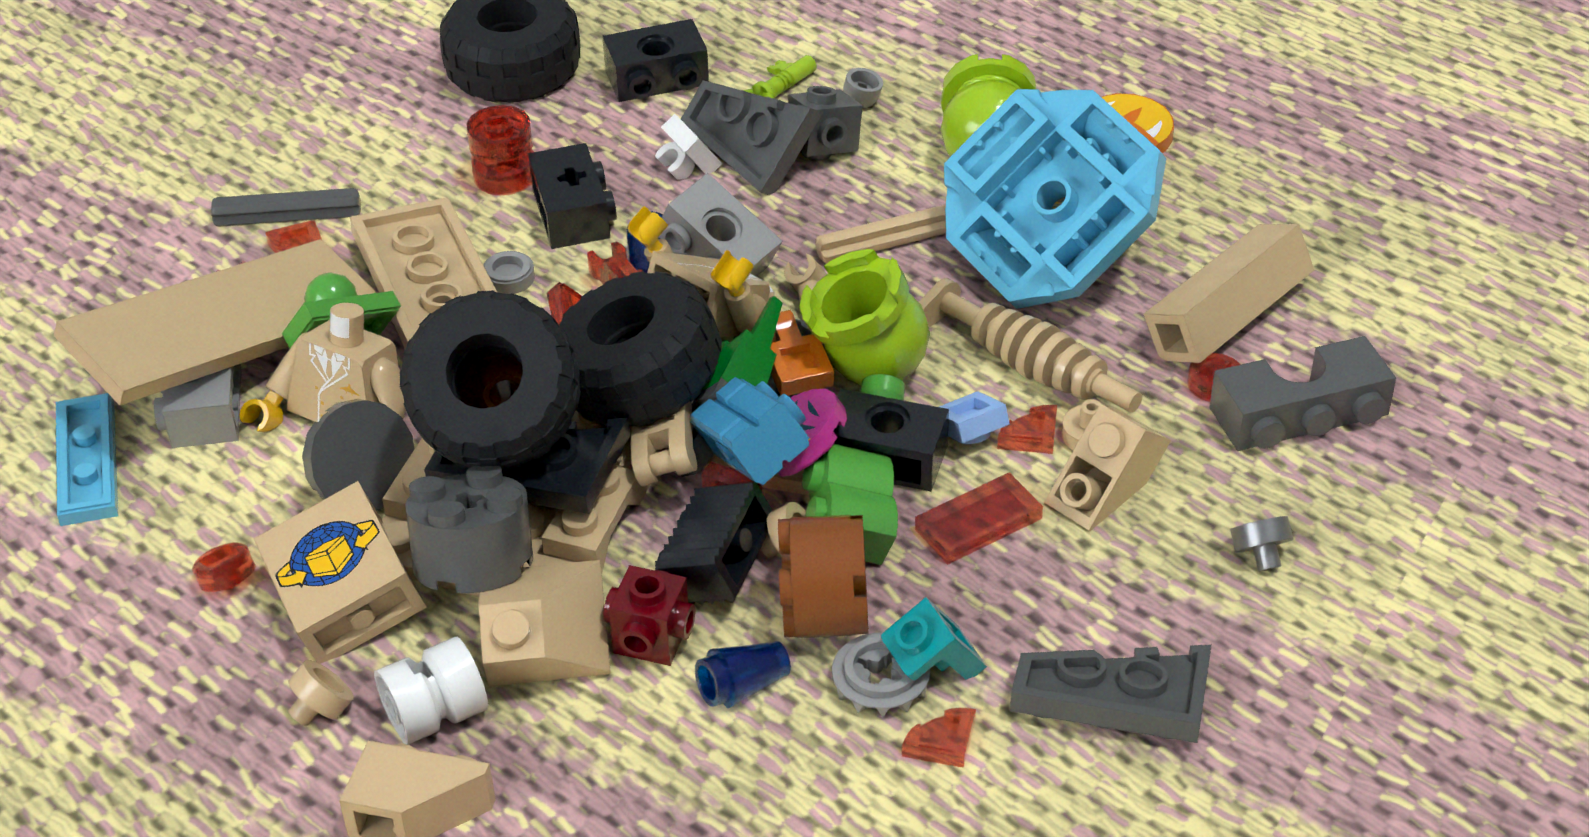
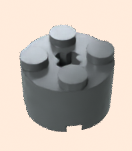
[405,466,533,594]

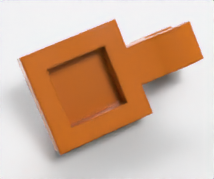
[770,310,834,396]

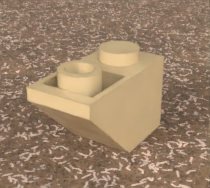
[1044,403,1171,531]
[339,740,496,837]

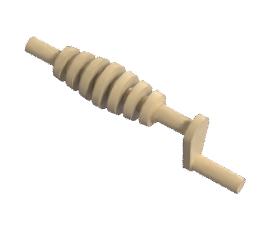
[919,278,1142,413]

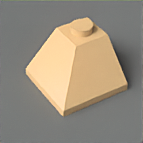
[479,560,611,687]

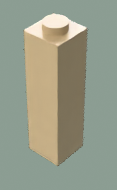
[1143,224,1314,363]

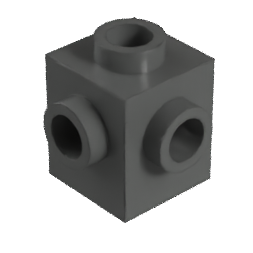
[788,86,863,160]

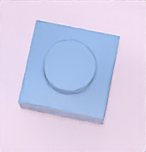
[939,391,1010,444]

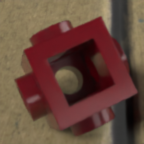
[603,565,696,666]

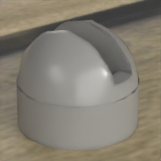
[843,68,883,109]

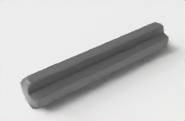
[211,188,361,226]

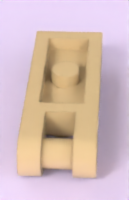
[631,402,697,487]

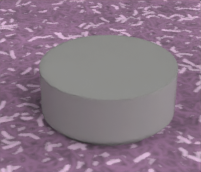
[483,251,535,294]

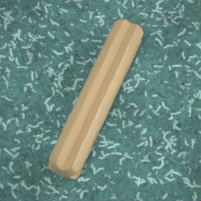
[815,205,946,263]

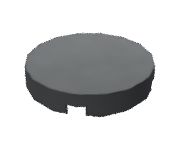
[302,399,414,511]

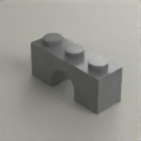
[1209,336,1396,451]

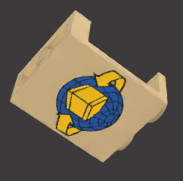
[253,481,427,664]

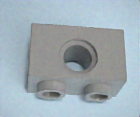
[659,173,783,277]

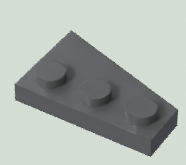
[681,80,823,195]
[1010,644,1212,743]

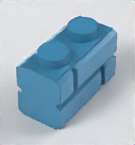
[690,377,809,485]

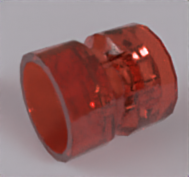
[466,105,534,196]

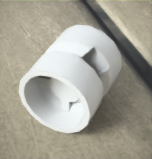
[374,637,488,745]

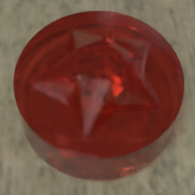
[1187,353,1241,402]
[192,542,256,592]

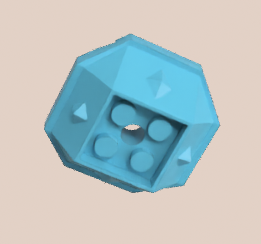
[944,89,1166,309]

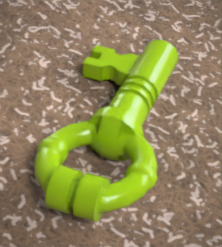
[743,55,817,99]

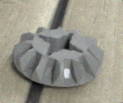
[832,633,930,717]

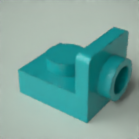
[881,597,987,680]

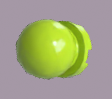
[940,54,1036,157]
[799,249,930,385]

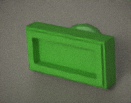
[282,272,401,349]

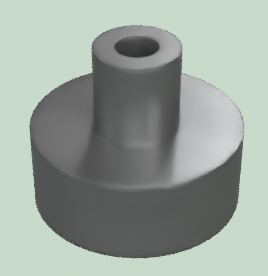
[1230,516,1293,571]

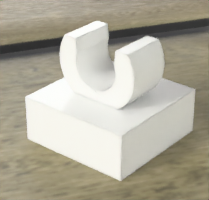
[655,114,723,180]

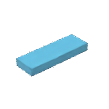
[56,393,118,526]

